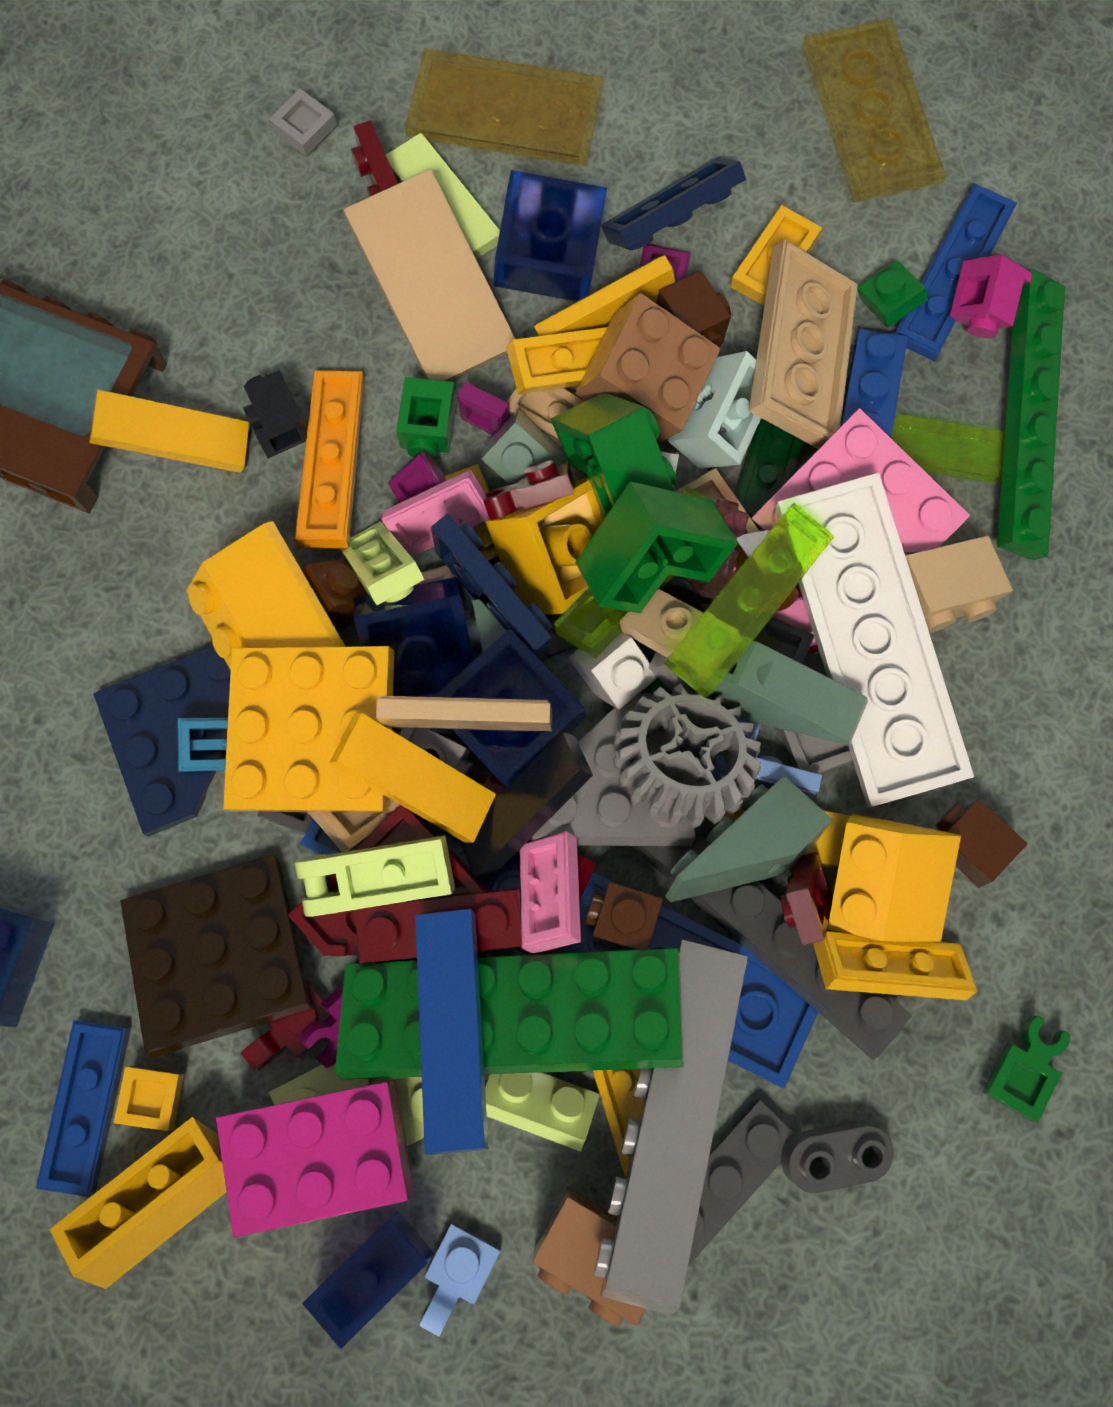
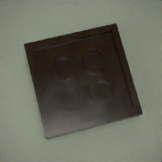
[120,854,312,1058]

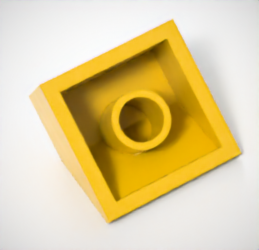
[485,477,604,615]
[827,813,961,942]

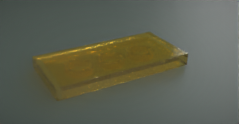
[802,18,946,203]
[405,48,604,167]

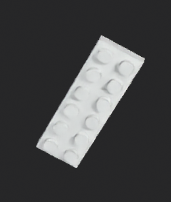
[775,473,974,807]

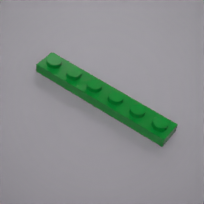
[997,269,1065,560]

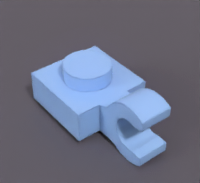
[419,1223,501,1337]

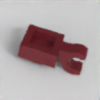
[241,980,330,1071]

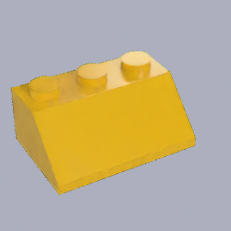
[186,521,346,671]

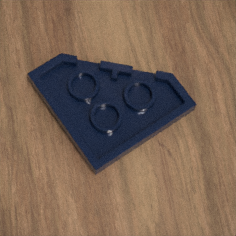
[93,646,231,837]

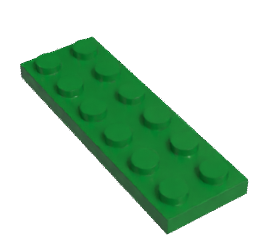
[335,948,684,1080]

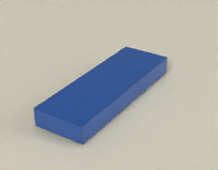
[36,1020,131,1197]

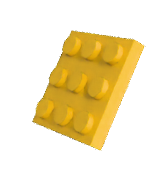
[223,646,395,813]

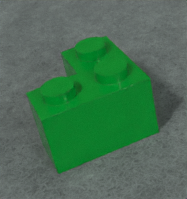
[551,392,677,519]
[575,481,739,613]

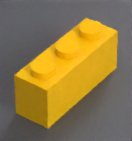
[49,1117,226,1289]

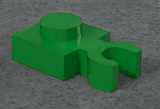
[982,1016,1070,1123]

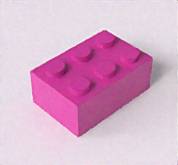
[216,1080,415,1238]

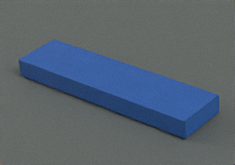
[895,183,1017,362]
[415,909,489,1155]

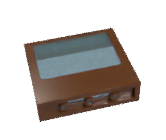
[0,279,167,514]

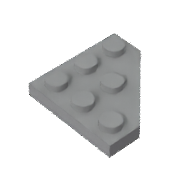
[530,693,695,846]

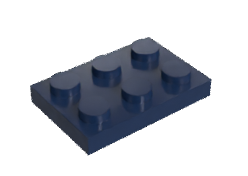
[431,513,552,666]

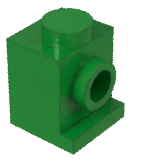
[396,377,457,459]

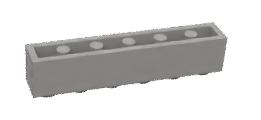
[593,939,748,1316]

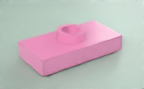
[381,469,490,557]
[520,831,581,954]

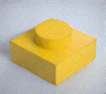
[114,1066,185,1131]

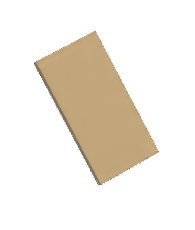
[343,169,515,381]
[748,239,858,449]

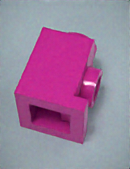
[950,254,1033,338]

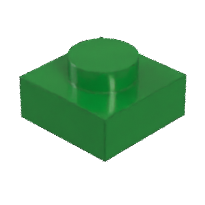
[857,260,928,328]

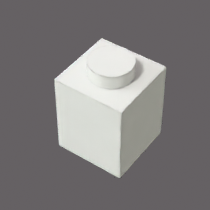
[568,625,658,709]

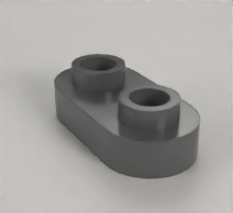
[781,1121,894,1193]

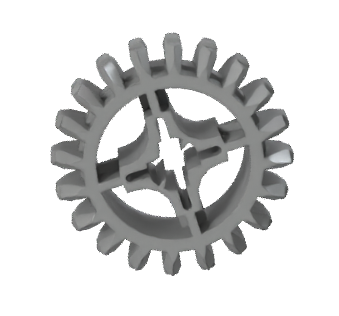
[613,683,761,829]

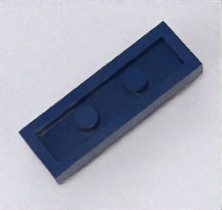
[601,157,746,250]

